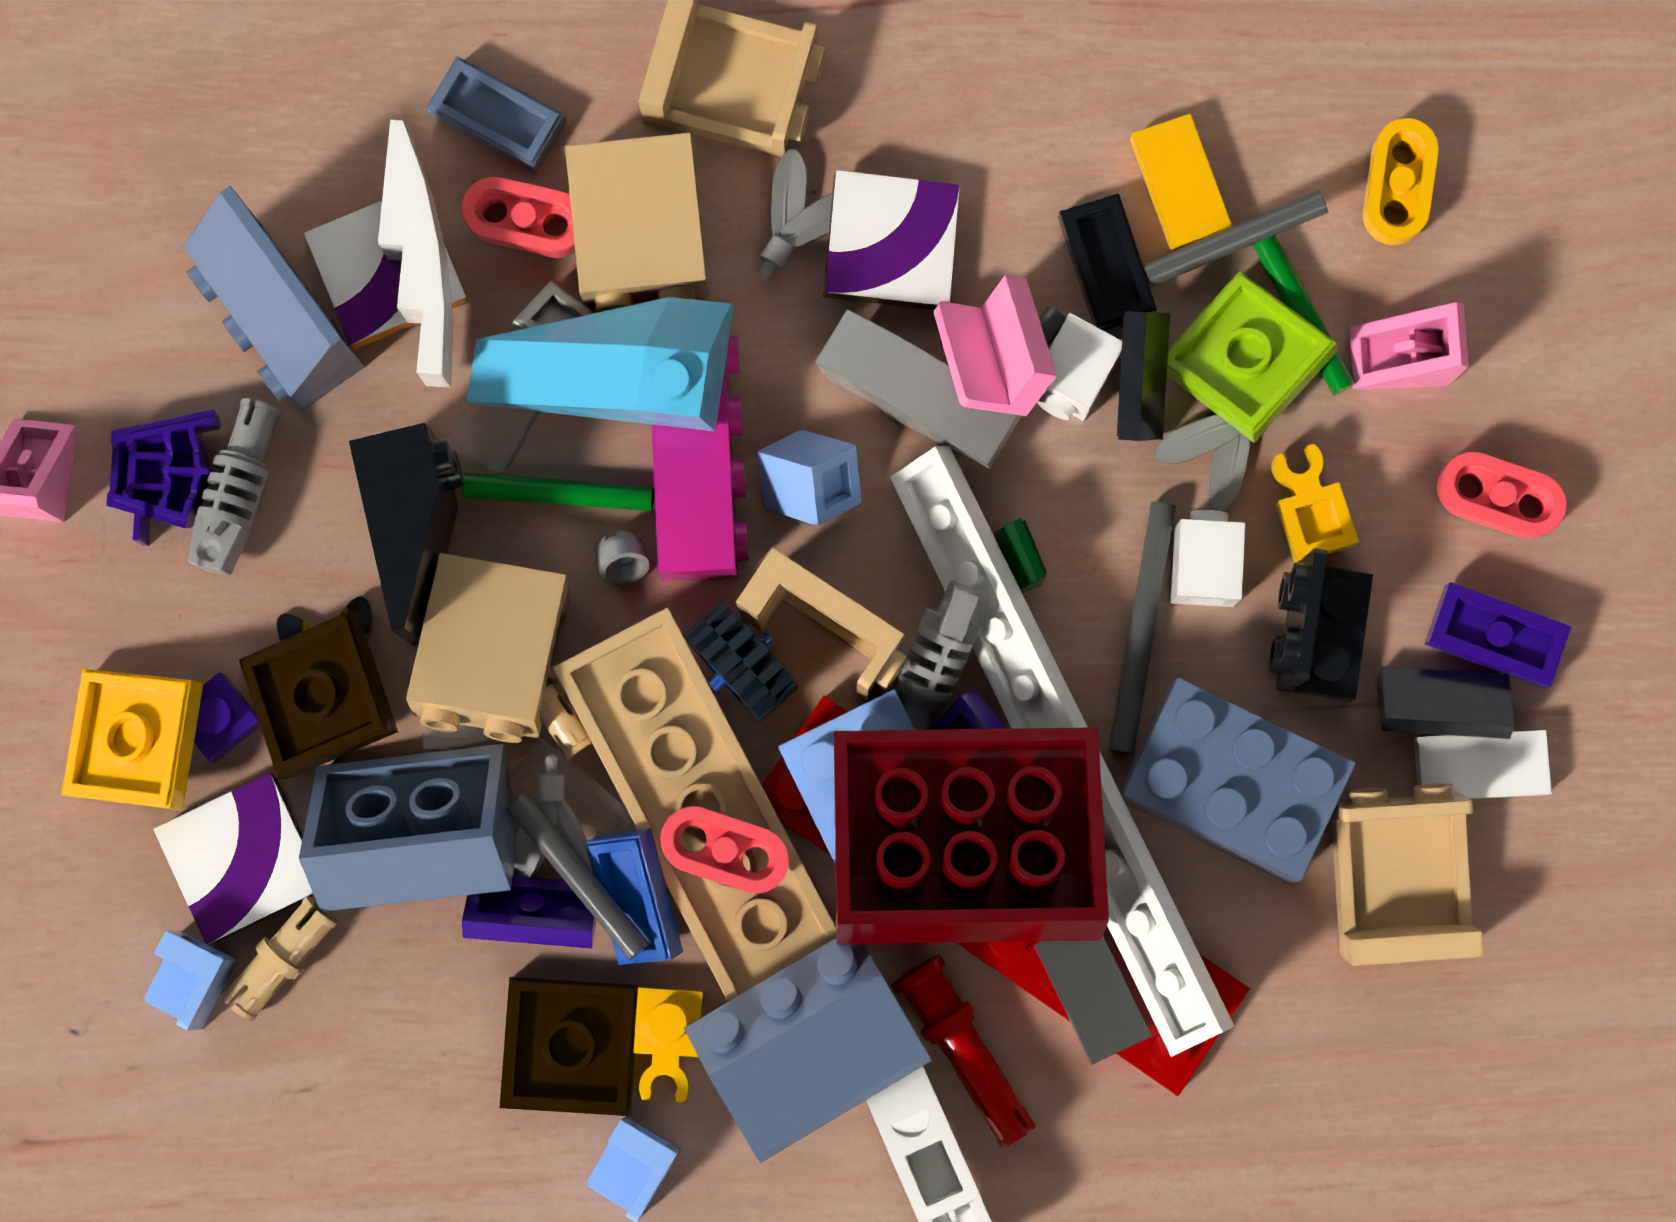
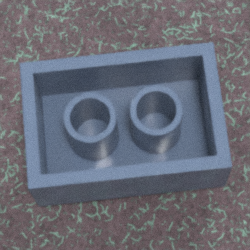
[1119,678,1356,883]

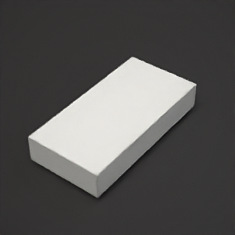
[1414,730,1552,799]

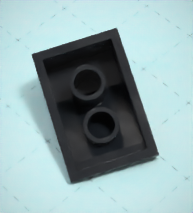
[349,423,464,646]

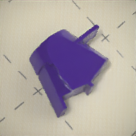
[106,410,221,546]

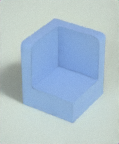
[757,430,862,526]
[145,930,238,1031]
[587,1116,681,1222]

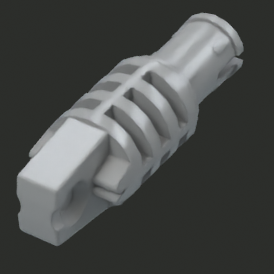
[188,398,281,575]
[897,581,979,730]

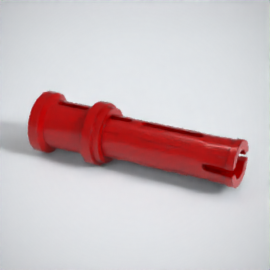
[891,954,1036,1148]

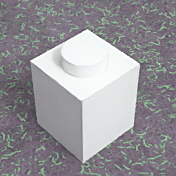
[1037,313,1122,421]
[1170,510,1245,607]

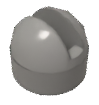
[596,530,650,586]

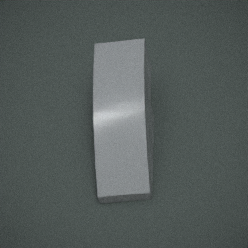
[814,309,1022,469]

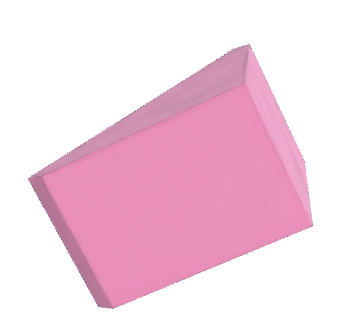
[1349,302,1469,390]
[0,419,77,522]

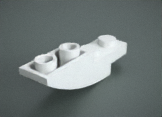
[866,1066,992,1222]

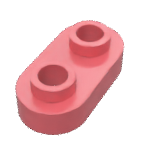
[462,177,575,258]
[1437,452,1567,539]
[660,806,789,893]

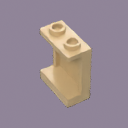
[638,0,826,157]
[565,133,709,313]
[736,547,907,701]
[406,553,570,743]
[1331,784,1483,966]

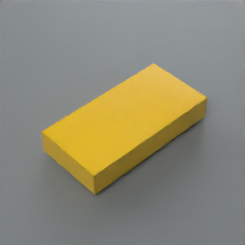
[1130,113,1232,252]

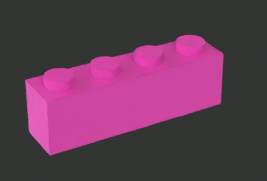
[652,336,749,582]

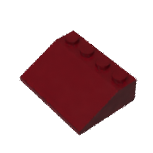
[833,727,1109,945]

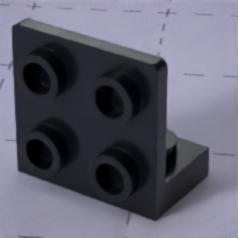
[1269,548,1373,702]

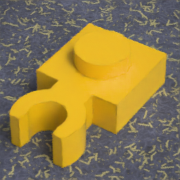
[1271,444,1359,563]
[634,987,704,1103]

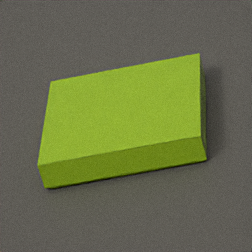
[1167,271,1338,443]

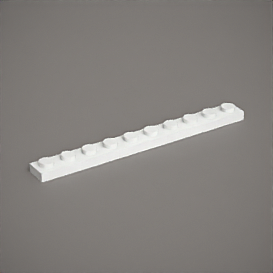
[890,445,1235,1057]

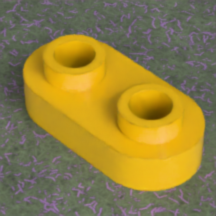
[1363,118,1439,246]

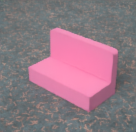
[933,275,1057,416]

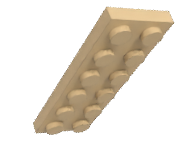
[553,607,836,1002]

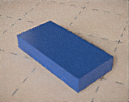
[586,828,683,965]

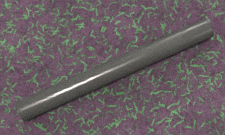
[1109,502,1176,755]

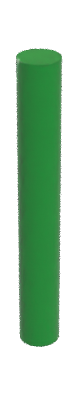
[1253,235,1356,396]
[462,473,654,511]

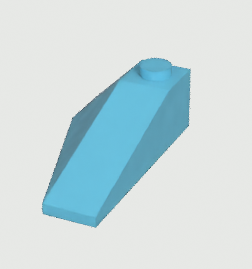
[466,297,734,432]

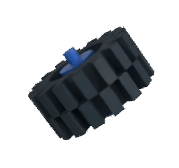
[683,601,799,722]

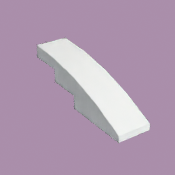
[378,120,453,388]

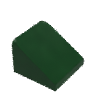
[993,518,1047,593]

